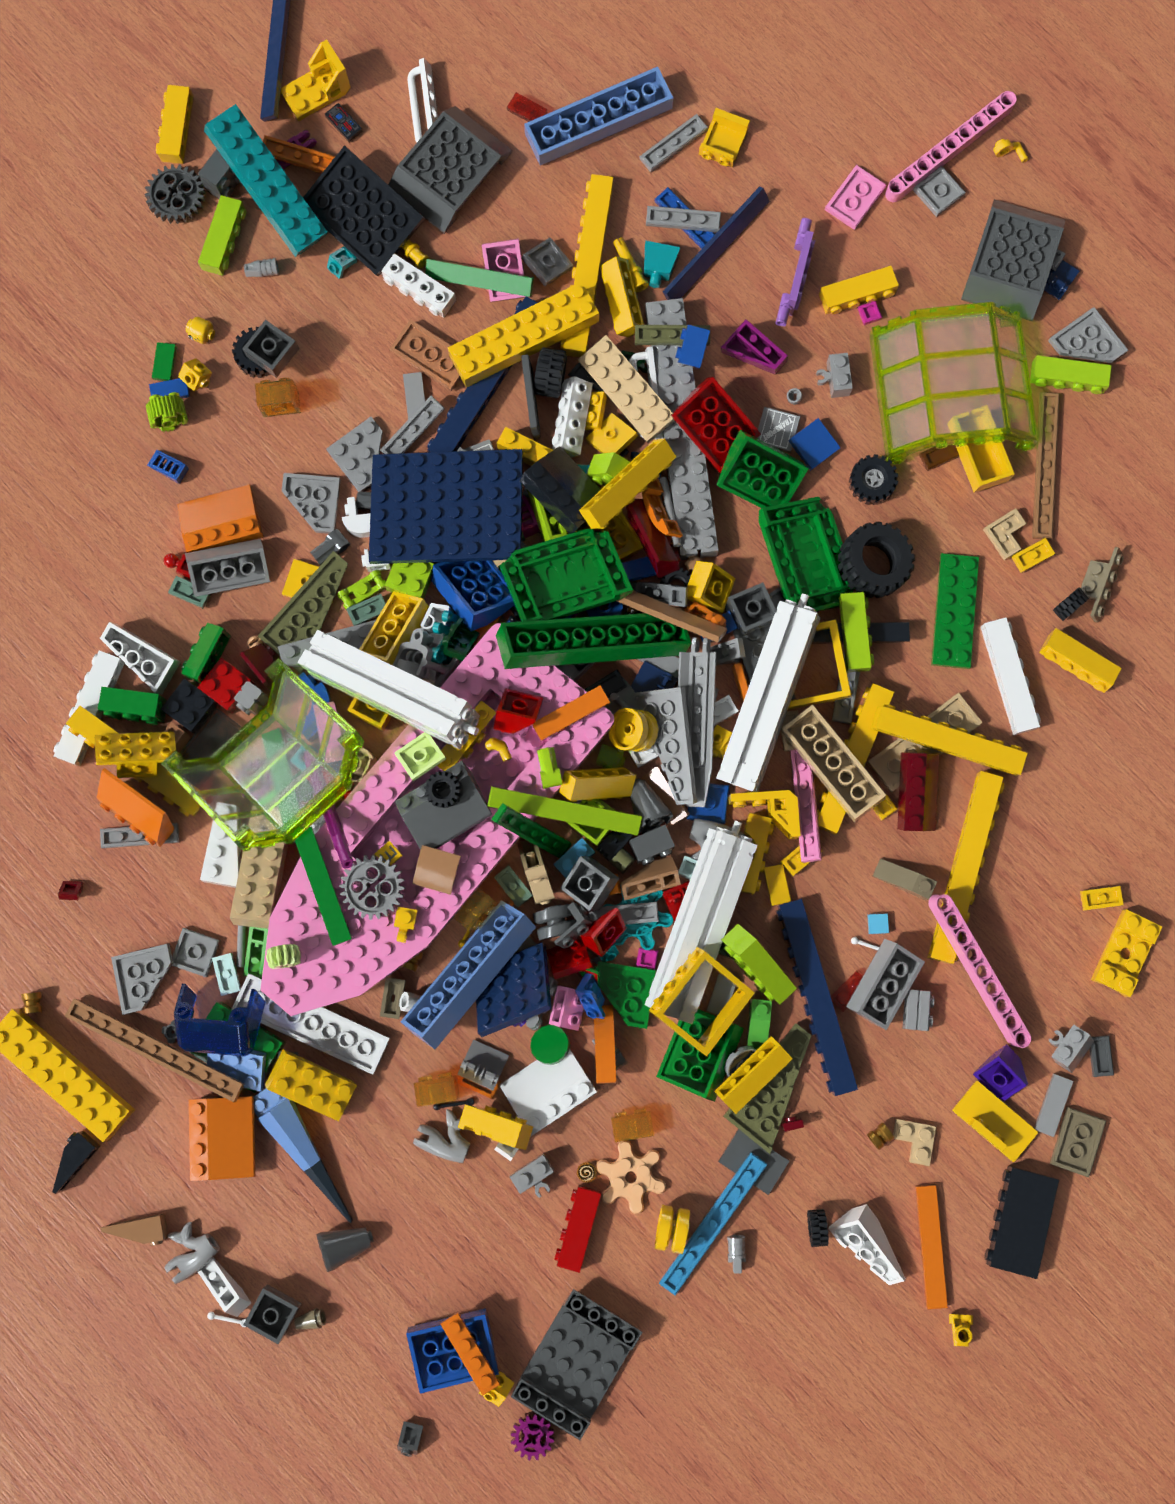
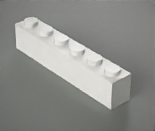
[980,618,1041,735]
[54,650,125,767]

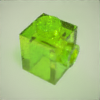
[596,744,626,769]

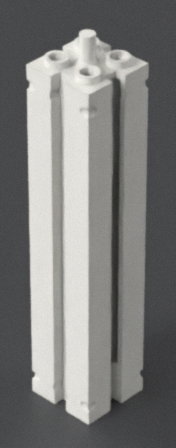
[716,594,820,792]
[297,630,480,749]
[644,821,758,1024]

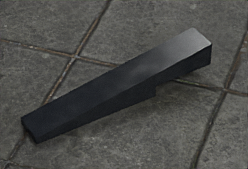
[811,622,910,645]

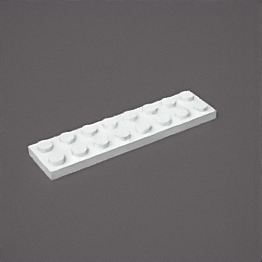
[232,973,390,1075]

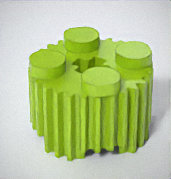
[146,392,188,432]

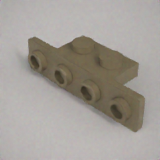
[1081,547,1124,623]

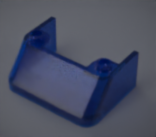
[174,983,266,1056]

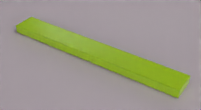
[487,786,642,836]

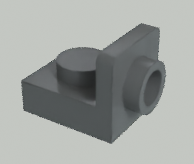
[397,1421,423,1457]

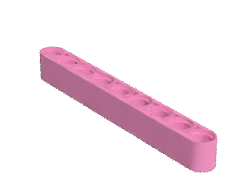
[885,91,1017,202]
[929,894,1031,1048]

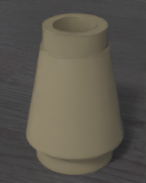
[294,1308,326,1330]

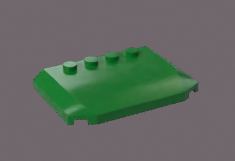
[759,497,855,612]
[500,529,633,622]

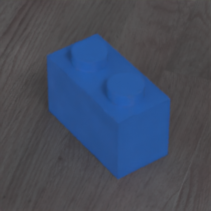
[675,325,710,368]

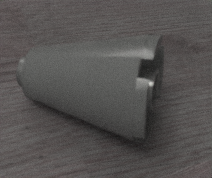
[630,779,674,834]
[316,1228,374,1272]

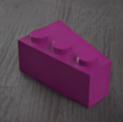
[721,319,788,375]

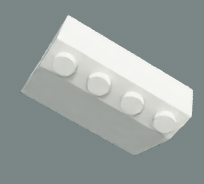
[500,1048,597,1136]

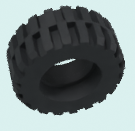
[838,522,915,598]

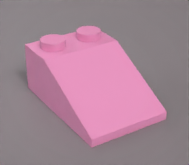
[482,238,526,302]

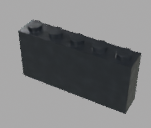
[984,1166,1059,1279]

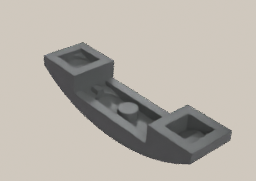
[630,581,688,607]

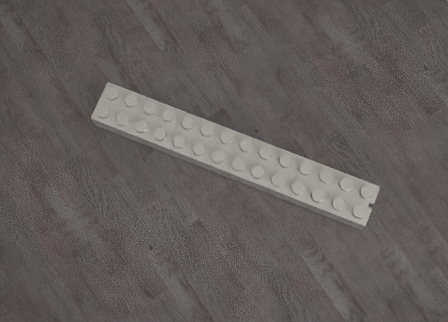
[645,298,718,561]

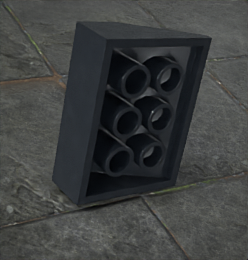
[520,446,601,534]

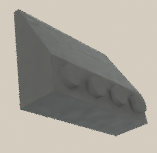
[395,761,492,850]

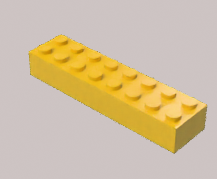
[448,281,599,388]
[0,1009,135,1142]

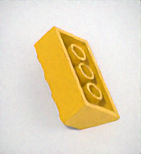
[359,591,429,665]

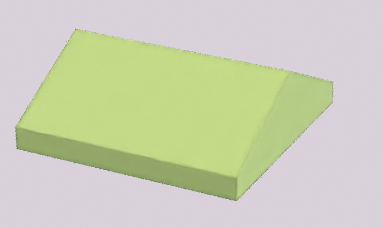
[394,732,446,781]

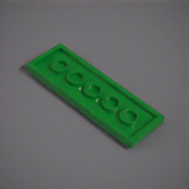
[931,553,979,669]

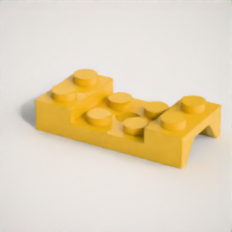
[1091,909,1162,997]

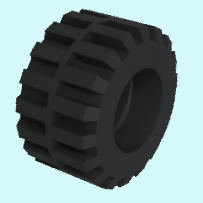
[534,347,567,398]

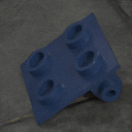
[1044,260,1080,300]
[631,661,678,693]

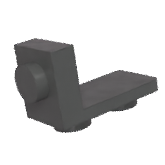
[554,902,594,948]

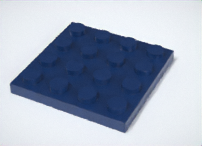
[476,943,552,1037]

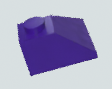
[973,1044,1028,1102]

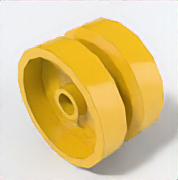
[608,708,658,752]
[654,1204,690,1254]

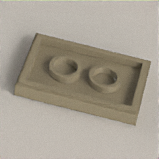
[1049,1107,1106,1178]

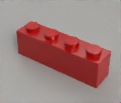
[554,1185,601,1273]

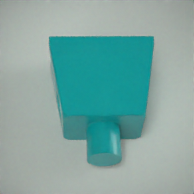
[644,241,680,288]

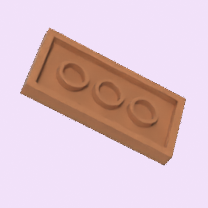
[390,319,461,391]

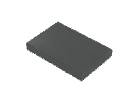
[718,1129,789,1195]

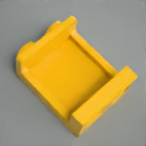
[699,108,750,167]

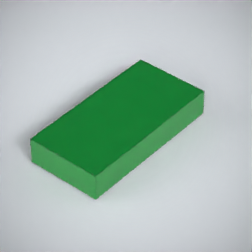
[152,342,177,381]

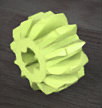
[266,944,301,969]

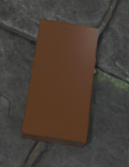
[919,439,959,471]

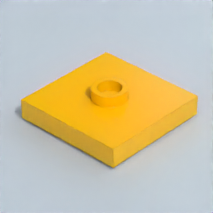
[586,413,638,455]
[282,559,319,598]

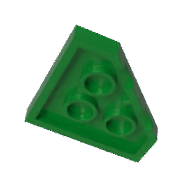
[597,961,656,1029]

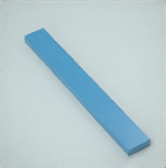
[659,1152,767,1295]

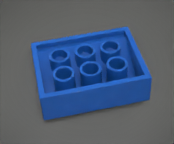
[431,560,515,631]
[406,1308,499,1394]

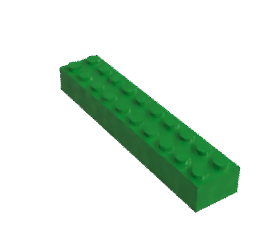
[496,613,692,669]

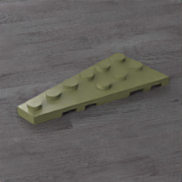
[258,551,348,674]
[723,1023,812,1154]

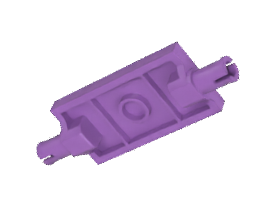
[776,218,815,327]

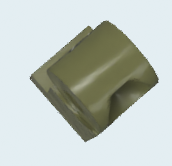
[610,848,636,874]

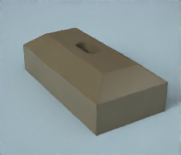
[380,977,406,1019]

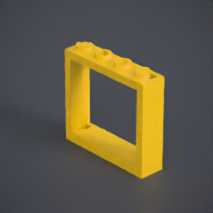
[788,620,852,710]
[649,947,755,1056]

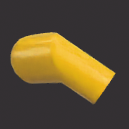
[485,737,512,762]

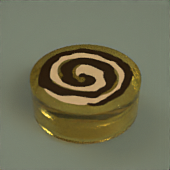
[577,1162,597,1183]

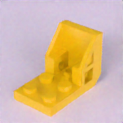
[281,39,351,122]
[728,790,801,840]

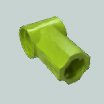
[537,747,563,789]

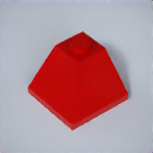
[494,688,543,734]
[580,908,627,957]

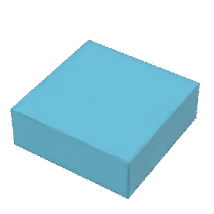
[867,914,889,934]

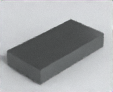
[1089,1036,1114,1077]

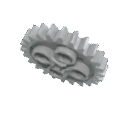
[339,854,405,920]

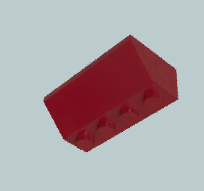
[626,499,681,578]
[897,752,939,831]

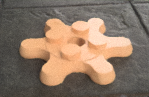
[596,1140,666,1214]

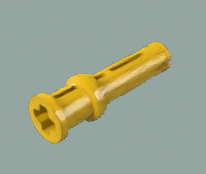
[613,237,649,292]
[402,239,429,269]

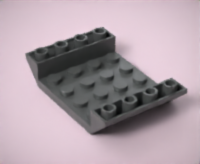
[388,106,513,234]
[961,199,1065,321]
[511,1289,643,1440]

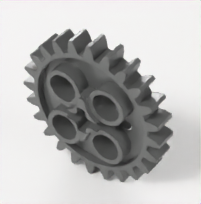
[144,164,206,224]

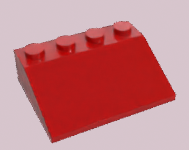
[671,377,761,473]

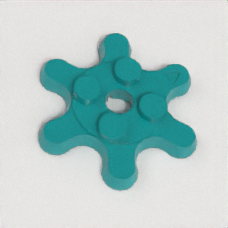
[603,885,673,950]

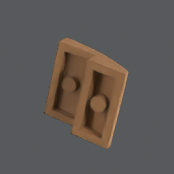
[412,845,461,895]

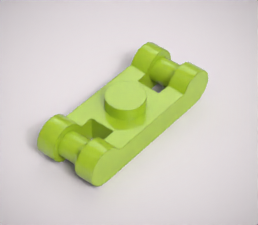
[337,569,386,611]

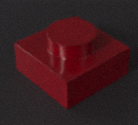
[58,881,83,900]
[781,1116,804,1132]

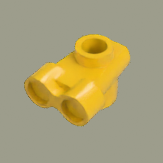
[949,1314,973,1347]

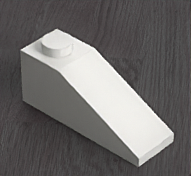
[197,1257,252,1317]

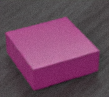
[858,301,882,325]
[636,948,658,970]

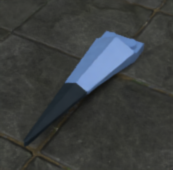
[254,1088,353,1223]

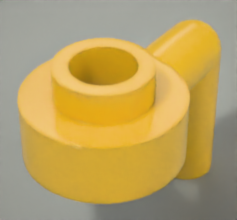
[993,139,1029,163]

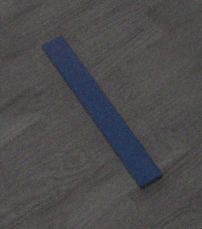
[260,0,291,122]
[663,186,770,300]

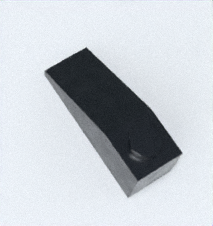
[52,1131,100,1194]

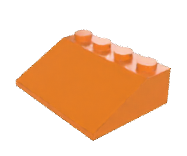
[177,484,264,553]
[97,768,175,847]
[188,1096,256,1181]

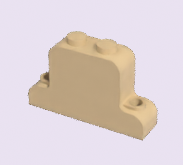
[517,840,555,905]

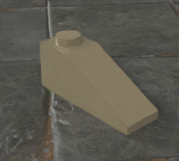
[872,858,937,901]

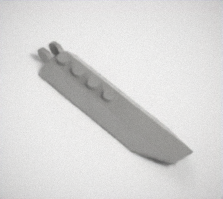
[678,637,716,807]

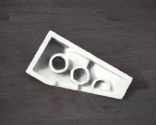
[828,1204,906,1285]

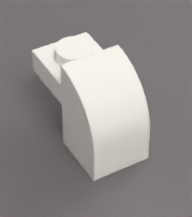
[342,497,370,538]

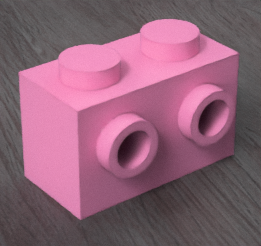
[549,986,584,1031]

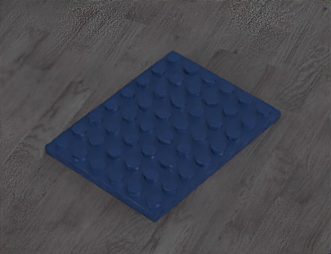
[369,449,523,564]

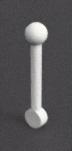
[851,937,879,950]
[207,1312,246,1327]

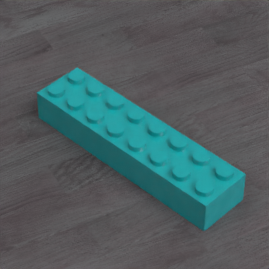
[204,104,327,258]

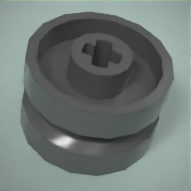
[533,904,577,941]

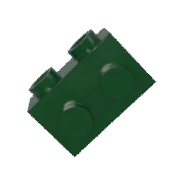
[442,617,480,661]

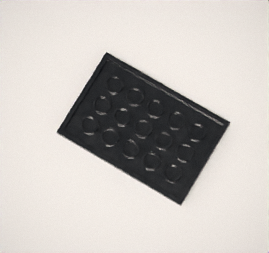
[303,145,425,277]

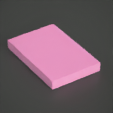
[825,165,886,230]

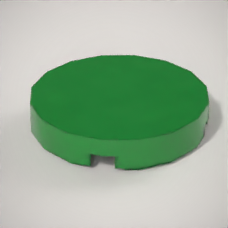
[530,1025,570,1065]

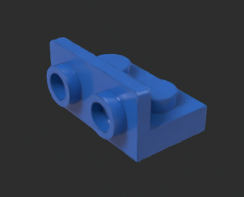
[575,973,606,1019]

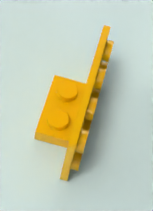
[94,732,177,778]
[952,1081,1038,1162]

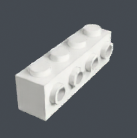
[381,254,456,318]
[552,376,593,458]

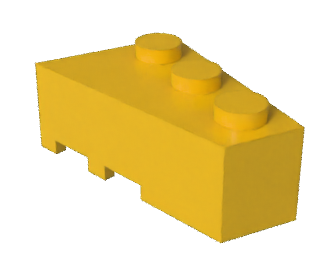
[458,1104,534,1150]

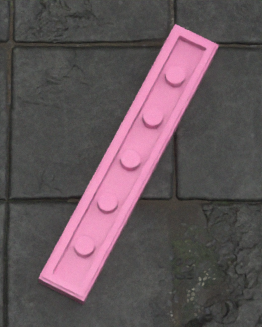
[791,749,822,863]

